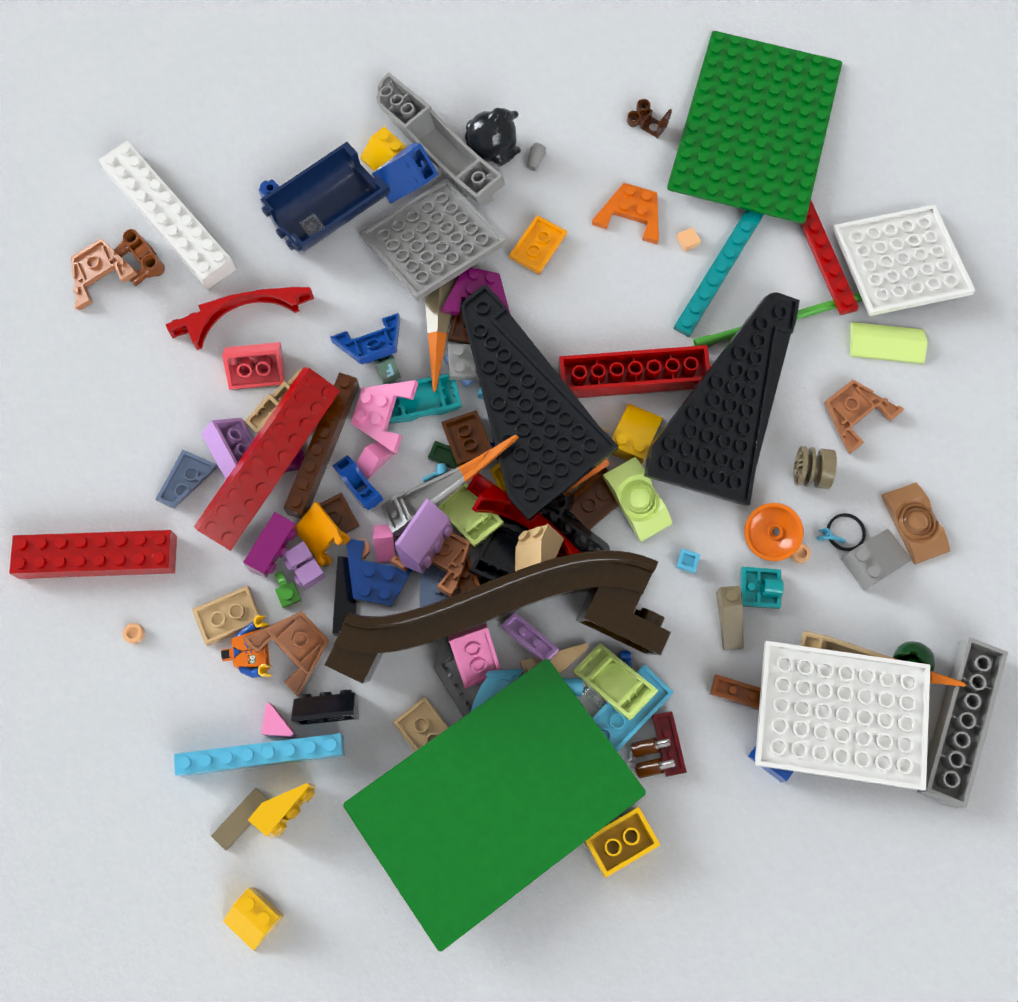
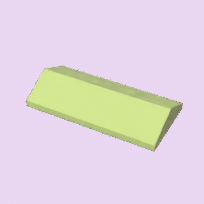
[850,322,928,364]

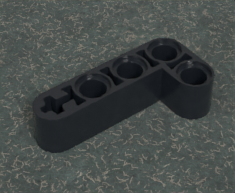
[542,491,610,552]

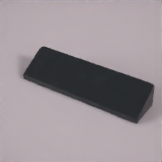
[332,556,356,636]

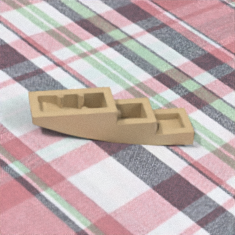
[245,369,301,434]

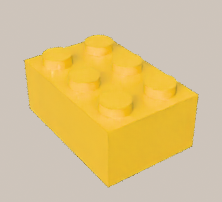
[584,807,660,878]

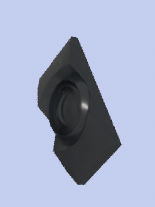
[470,515,530,581]

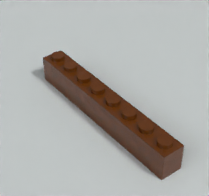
[283,372,359,519]

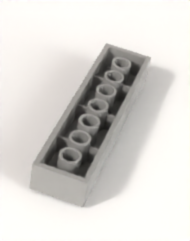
[917,637,1008,808]

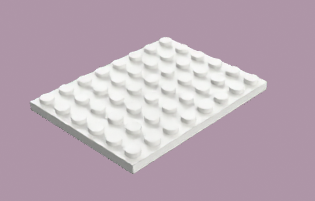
[755,641,930,791]

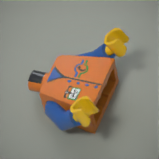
[221,615,272,678]

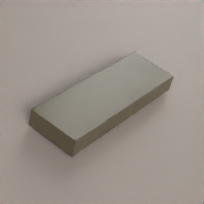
[211,787,269,850]

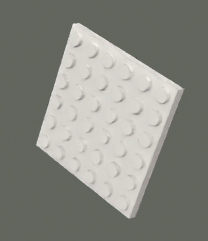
[833,205,976,316]

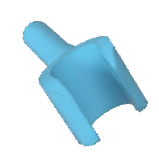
[422,463,448,482]
[817,528,846,544]

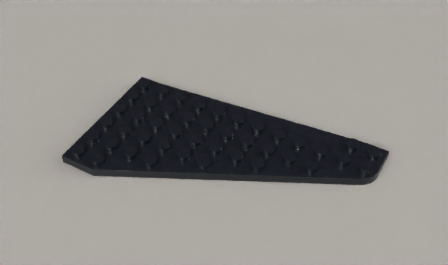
[461,284,618,522]
[644,292,800,506]

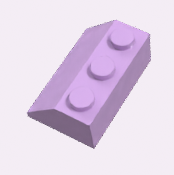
[201,418,254,479]
[395,499,453,574]

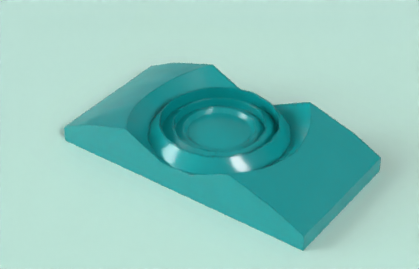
[389,373,462,423]

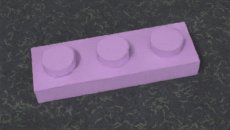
[501,612,559,662]

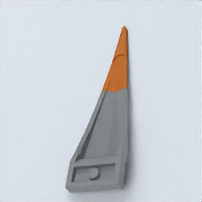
[381,435,519,536]

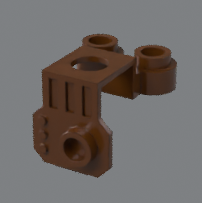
[627,99,672,139]

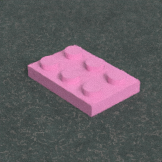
[448,623,501,689]

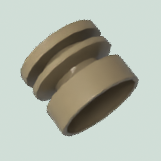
[793,446,837,489]

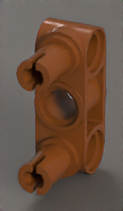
[113,229,165,286]

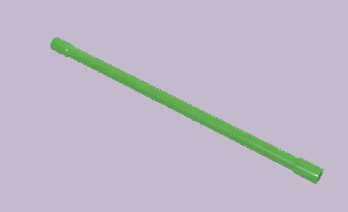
[693,293,863,347]

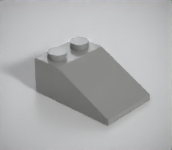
[841,529,911,591]

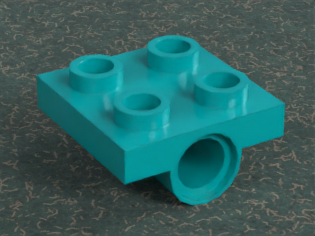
[740,567,784,609]

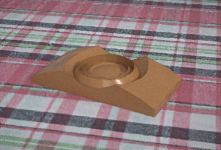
[881,482,951,565]

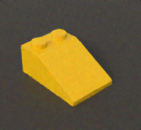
[612,403,663,465]

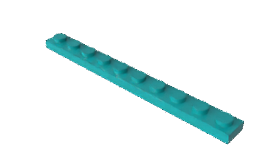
[673,210,764,337]

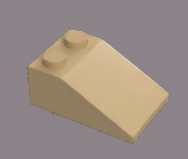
[515,524,564,571]

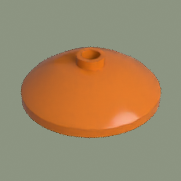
[744,503,804,561]

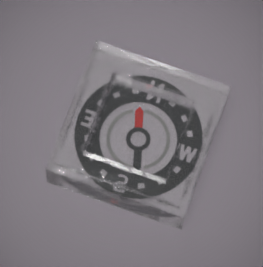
[300,213,325,237]

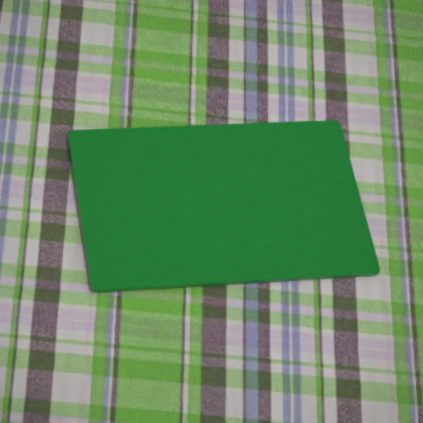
[667,31,842,224]
[343,659,646,952]

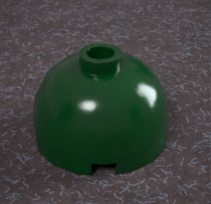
[893,641,935,671]

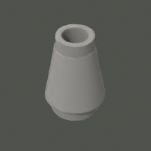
[527,143,546,171]

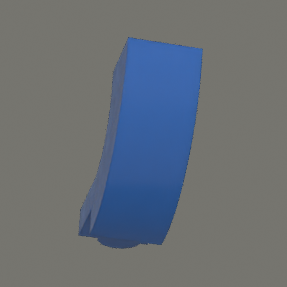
[332,455,384,511]

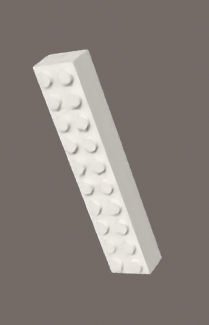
[98,141,236,290]

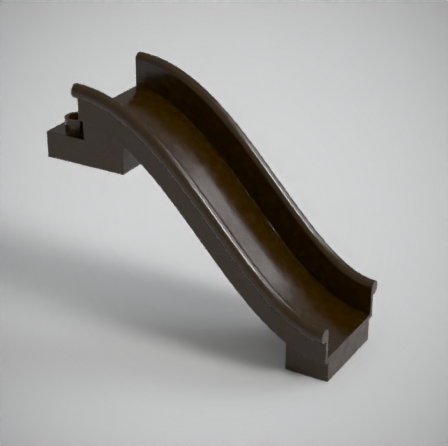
[324,550,671,684]

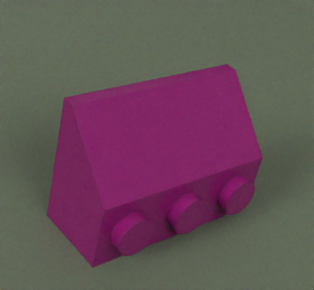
[243,512,298,578]

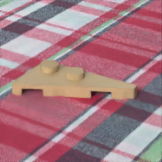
[520,643,589,674]

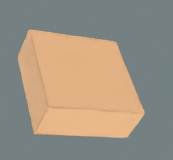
[676,227,701,251]

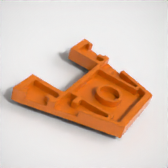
[592,183,659,244]

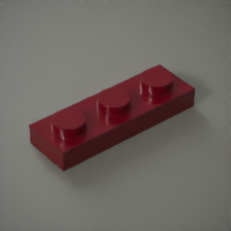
[652,711,687,777]

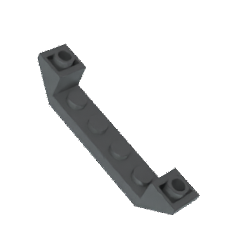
[434,639,472,717]

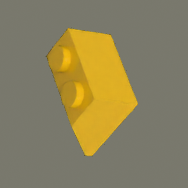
[360,126,406,171]
[223,887,284,951]

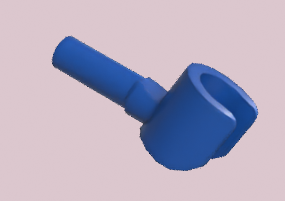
[619,651,632,668]

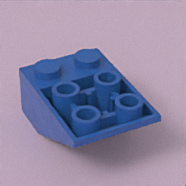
[372,143,438,203]

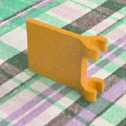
[296,502,351,567]

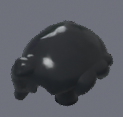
[465,108,521,166]

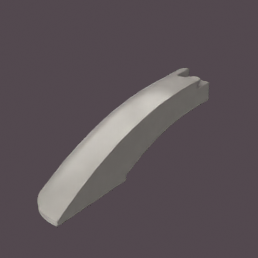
[376,72,505,205]

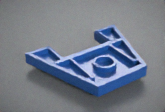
[330,313,400,365]
[346,538,412,607]

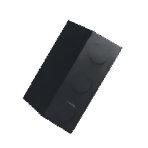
[291,690,359,726]

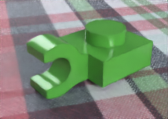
[275,571,302,609]

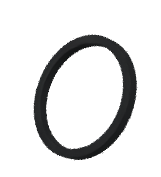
[827,513,866,551]

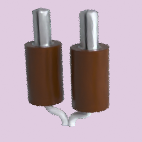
[626,737,675,779]

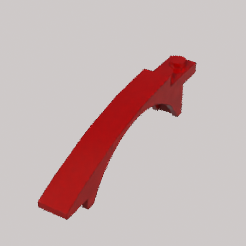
[165,287,314,350]
[467,473,580,558]

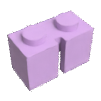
[284,541,326,590]

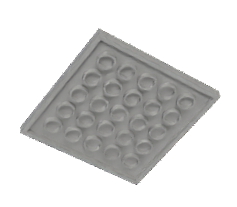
[359,179,507,301]

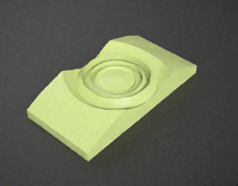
[602,457,673,542]
[438,483,504,548]
[573,643,658,720]

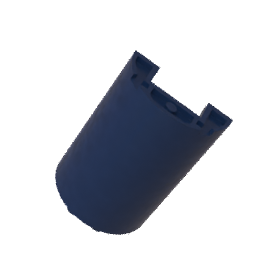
[260,142,390,254]

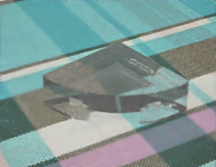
[583,685,606,709]

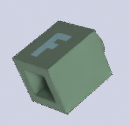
[373,354,401,384]

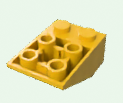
[248,783,316,837]

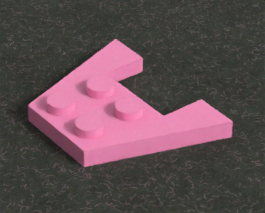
[351,380,419,454]

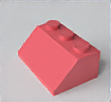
[222,342,285,390]

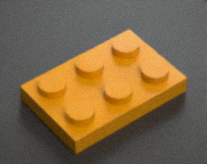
[509,215,567,275]

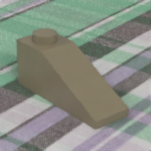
[716,586,744,650]

